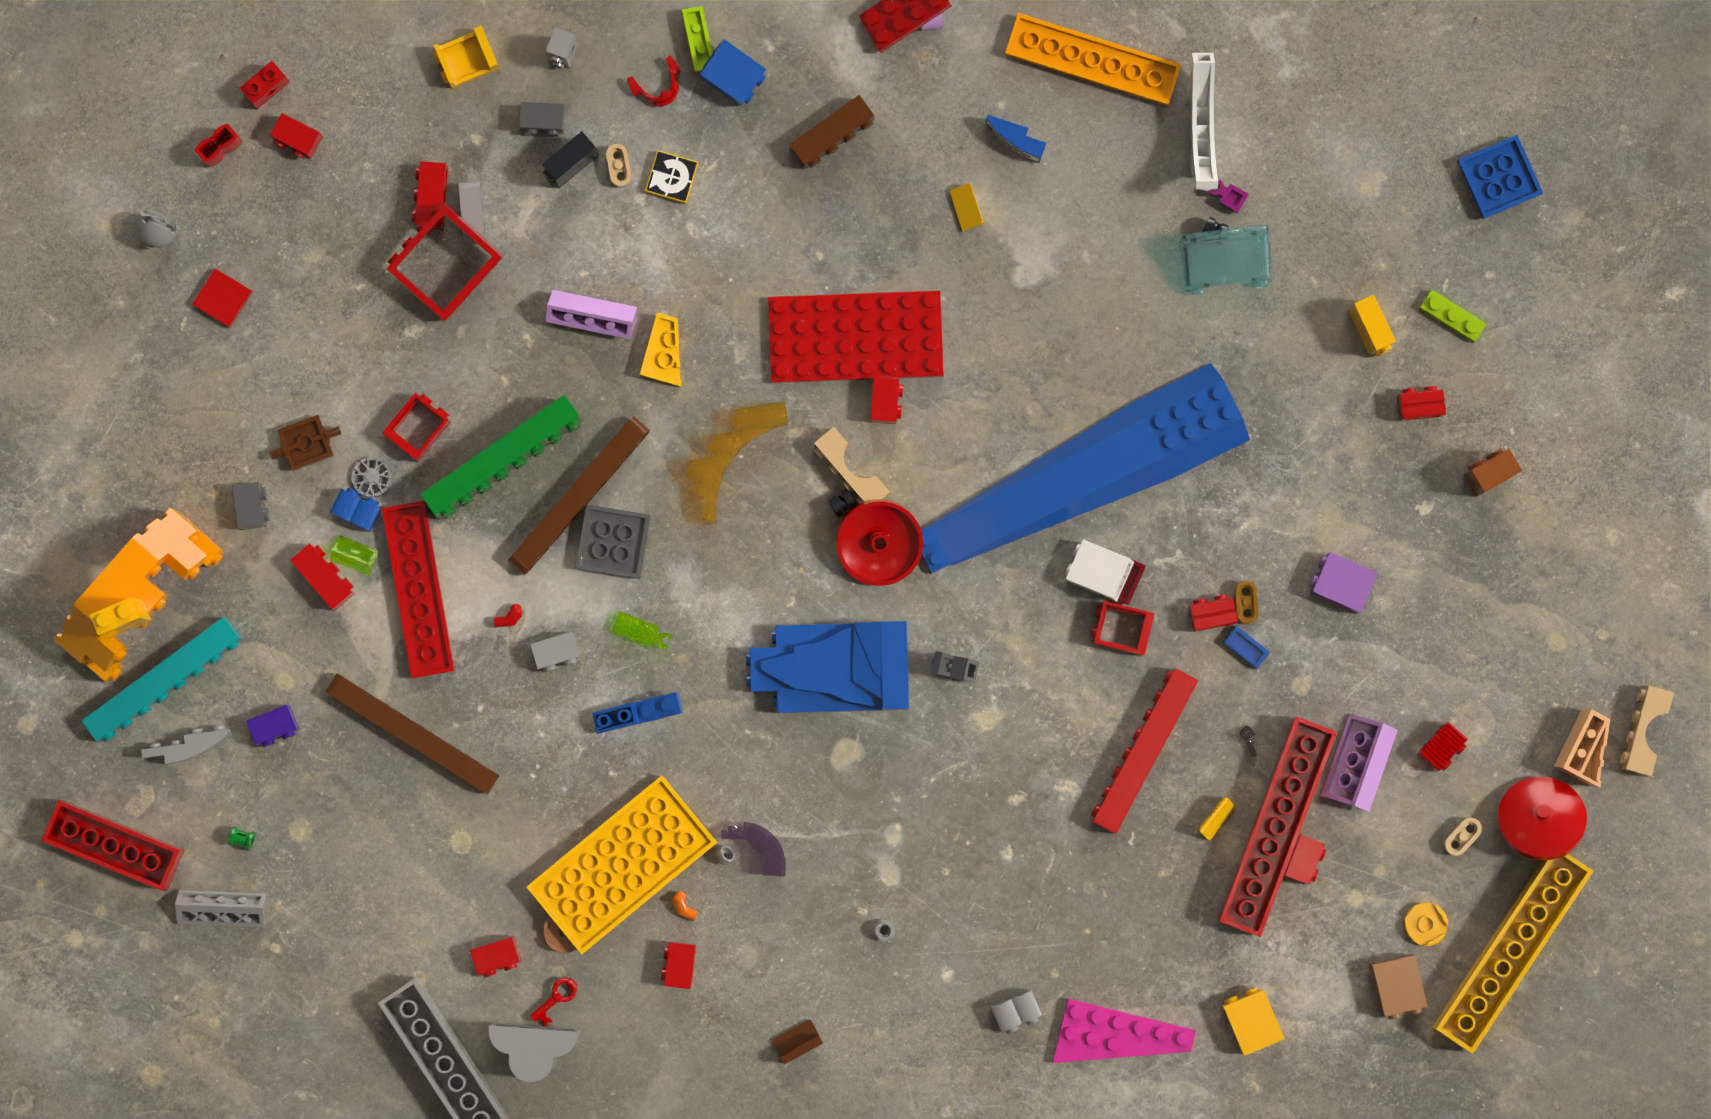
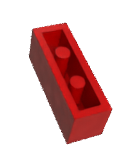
[412,161,448,231]
[290,543,355,611]

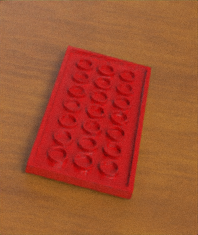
[768,290,944,383]

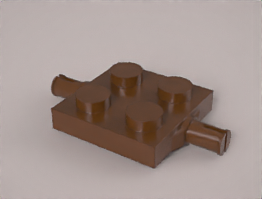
[269,415,342,471]

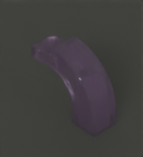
[721,822,786,876]

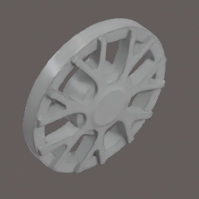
[351,457,392,497]

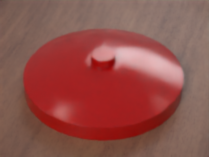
[836,499,923,586]
[1497,777,1587,861]

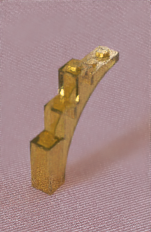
[686,401,789,525]

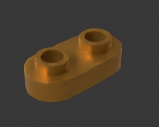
[1234,581,1259,624]

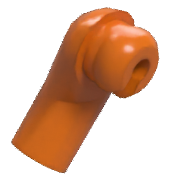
[672,891,698,921]

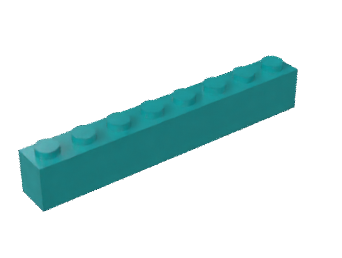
[81,617,242,743]

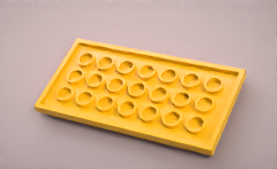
[527,775,717,955]

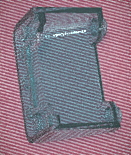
[1180,225,1272,295]

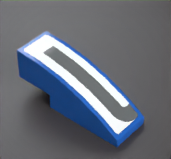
[986,115,1046,163]

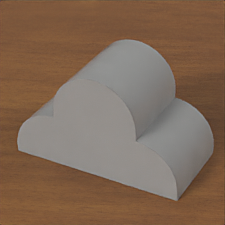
[489,1023,581,1082]

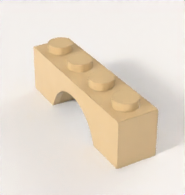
[814,427,890,504]
[1620,685,1674,777]

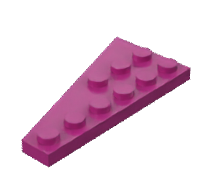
[1052,998,1196,1063]

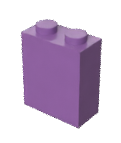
[1309,552,1378,614]

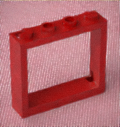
[386,204,504,321]

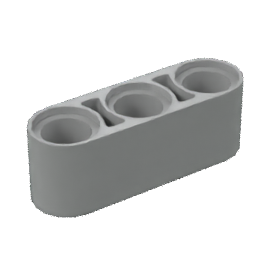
[459,181,486,244]

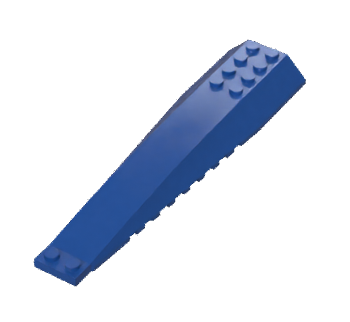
[921,363,1250,574]

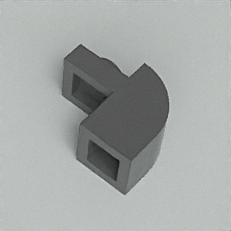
[931,651,979,683]

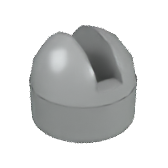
[715,845,735,865]

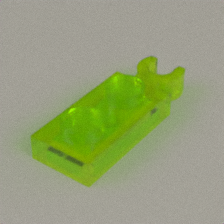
[612,611,673,649]

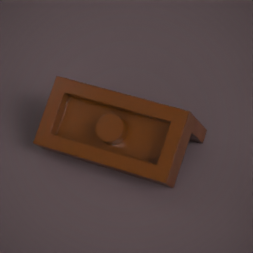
[773,1020,823,1065]

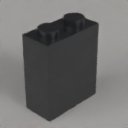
[542,131,599,189]

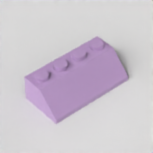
[1321,714,1398,812]

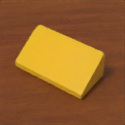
[949,183,983,232]
[1197,797,1236,840]

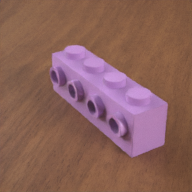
[546,290,637,339]

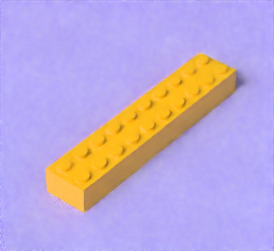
[1431,854,1593,1054]

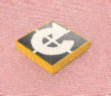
[645,150,699,204]

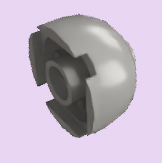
[134,210,180,249]

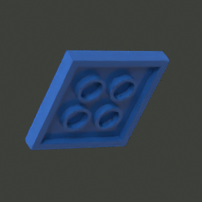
[1457,135,1543,220]

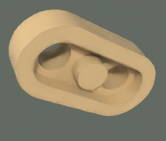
[606,144,632,187]
[1444,818,1482,856]

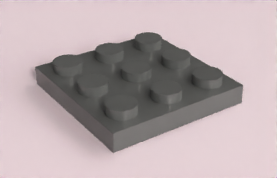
[576,504,651,579]

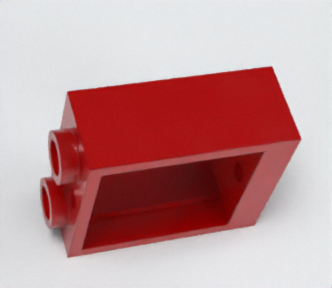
[382,393,451,462]
[1090,601,1155,656]

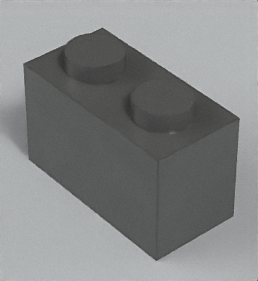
[519,102,565,137]
[232,482,270,530]

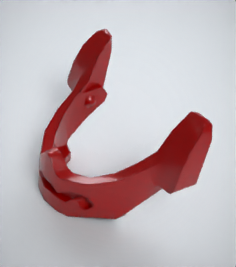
[627,56,681,107]

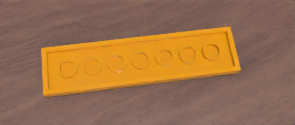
[1005,13,1182,106]

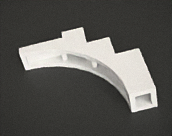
[1189,53,1218,191]

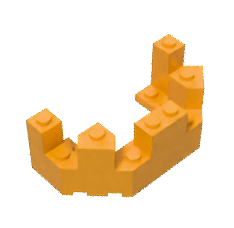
[54,508,225,682]

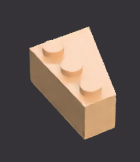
[1554,708,1610,788]

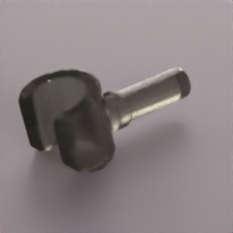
[1240,725,1257,757]

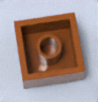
[1464,448,1522,496]

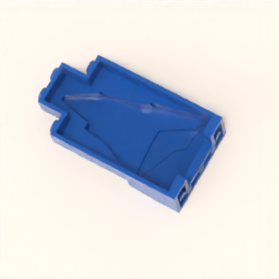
[746,621,909,713]

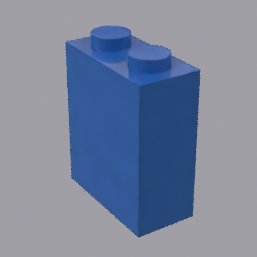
[697,39,766,106]

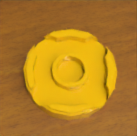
[1404,902,1448,946]

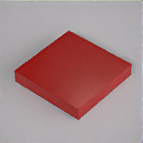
[192,268,253,328]

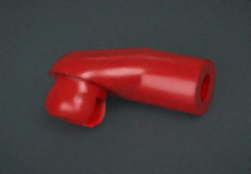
[494,604,523,628]

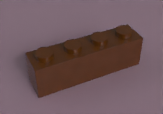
[789,95,874,169]

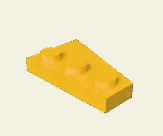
[639,313,681,387]

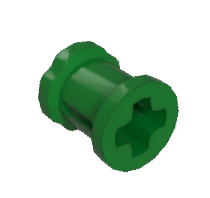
[228,826,256,851]

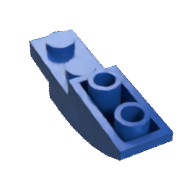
[592,692,683,734]

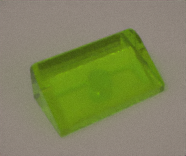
[330,535,380,575]

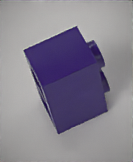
[246,705,300,748]

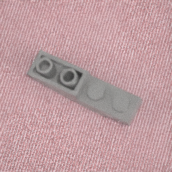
[141,726,232,764]

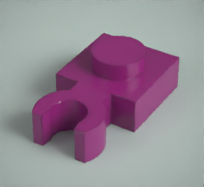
[1208,179,1249,214]

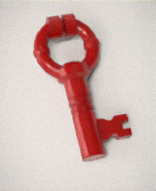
[530,977,578,1027]

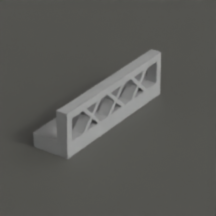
[175,890,267,927]

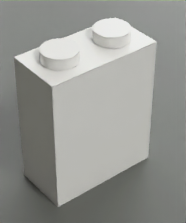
[1065,539,1134,602]

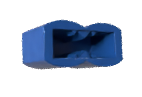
[330,488,382,532]

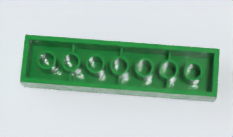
[421,395,582,519]

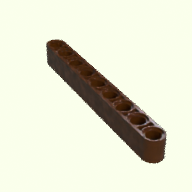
[508,416,650,576]
[325,673,499,794]

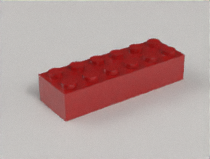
[41,800,185,891]

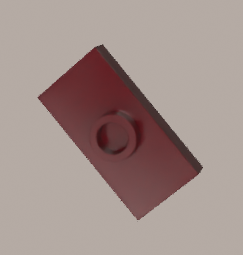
[1117,559,1146,606]

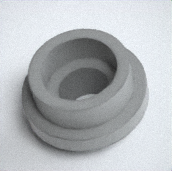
[873,920,895,942]

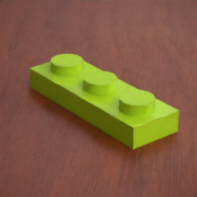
[681,6,713,74]
[1419,290,1486,343]

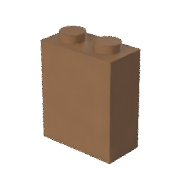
[1369,954,1428,1019]

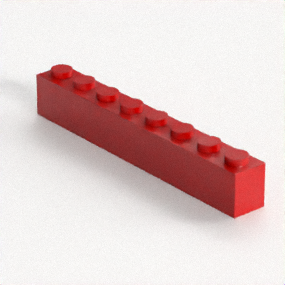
[1090,668,1199,834]

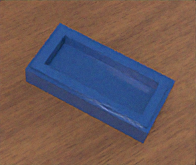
[1222,625,1270,669]

